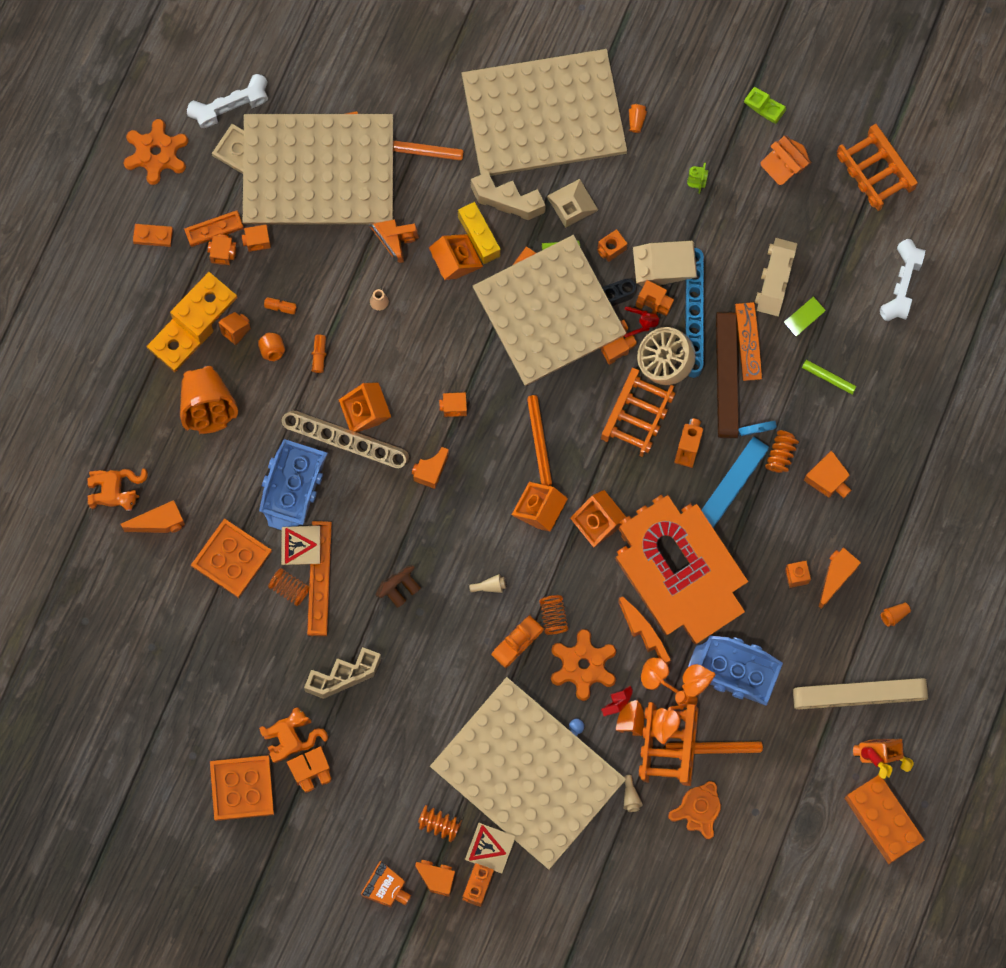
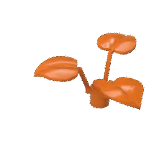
[641,658,716,745]

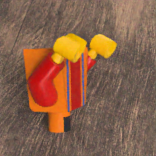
[853,739,914,779]

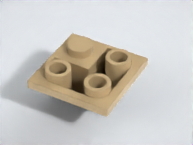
[547,179,598,228]

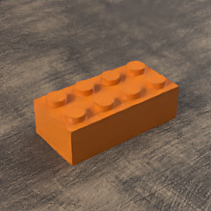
[844,775,925,864]

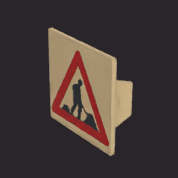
[281,526,320,565]
[465,823,516,874]

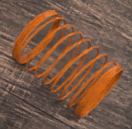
[268,568,310,606]
[539,595,568,635]

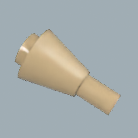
[469,574,506,593]
[623,775,643,812]

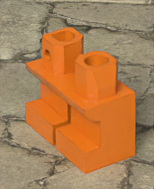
[635,280,674,316]
[600,320,637,365]
[287,746,331,793]
[462,863,494,907]

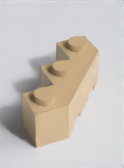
[471,172,546,220]
[755,238,797,316]
[304,647,381,699]

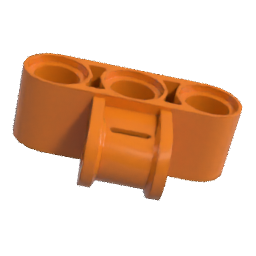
[491,615,544,668]

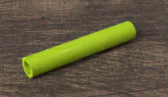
[802,360,857,394]

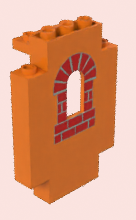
[615,495,748,644]

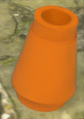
[629,104,647,133]
[881,602,911,627]

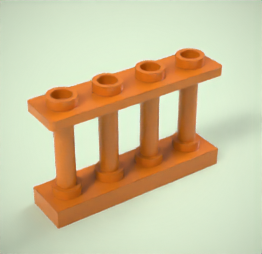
[837,124,918,211]
[601,367,676,457]
[639,702,699,786]

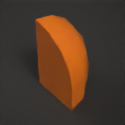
[616,700,644,736]

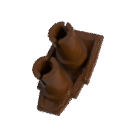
[375,565,421,608]

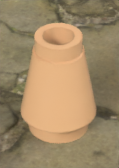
[370,289,389,311]

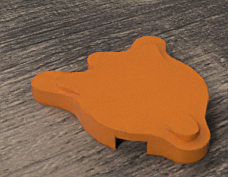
[668,781,721,839]

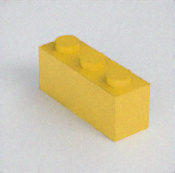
[458,202,500,264]

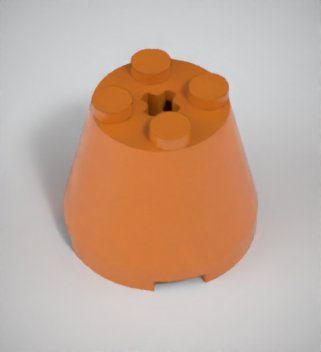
[180,366,238,434]

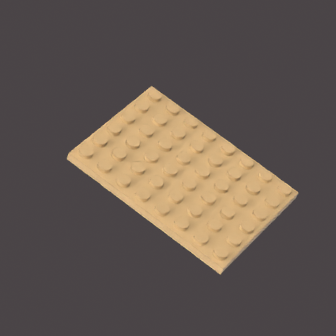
[462,49,627,176]
[243,114,393,224]
[430,677,626,870]

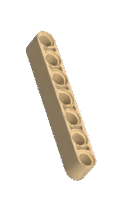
[282,410,409,468]
[793,678,928,709]

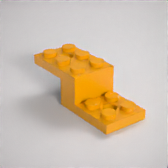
[147,272,237,372]

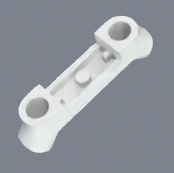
[187,74,268,128]
[880,239,926,321]

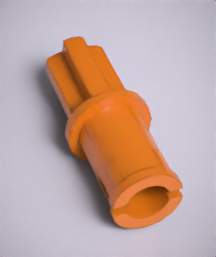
[311,335,327,373]

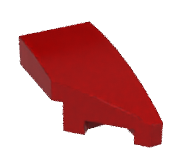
[601,686,633,716]

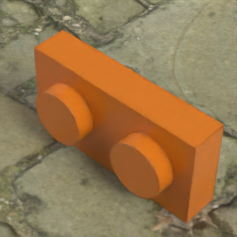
[133,224,173,247]

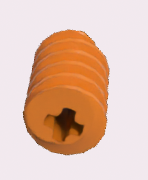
[765,430,799,473]
[418,805,462,842]

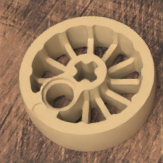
[637,327,696,385]

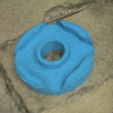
[739,421,777,436]

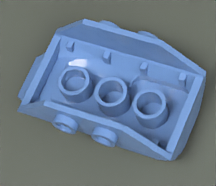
[259,439,327,530]
[688,635,783,706]

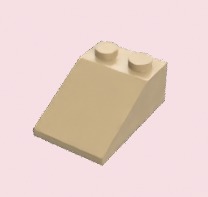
[633,241,697,287]

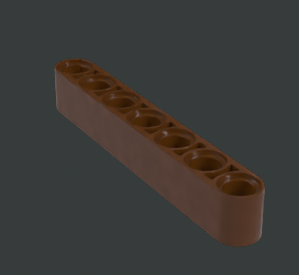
[716,312,738,438]

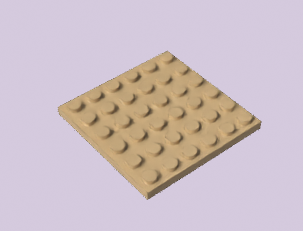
[473,235,626,386]

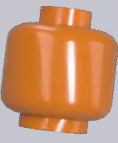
[258,333,285,361]

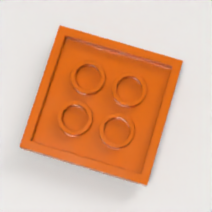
[191,518,272,598]
[210,755,274,821]

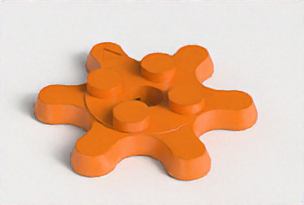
[124,119,188,185]
[551,629,616,701]

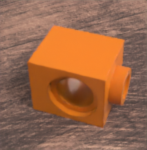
[242,225,271,252]
[597,229,628,262]
[439,392,467,417]
[785,561,811,588]

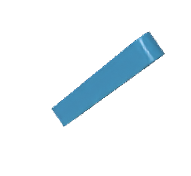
[685,248,704,378]
[701,437,770,528]

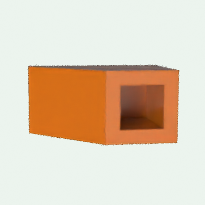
[415,860,455,897]

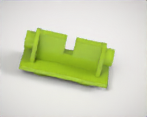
[687,163,708,194]

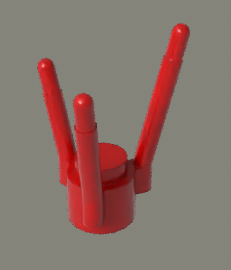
[624,306,660,337]

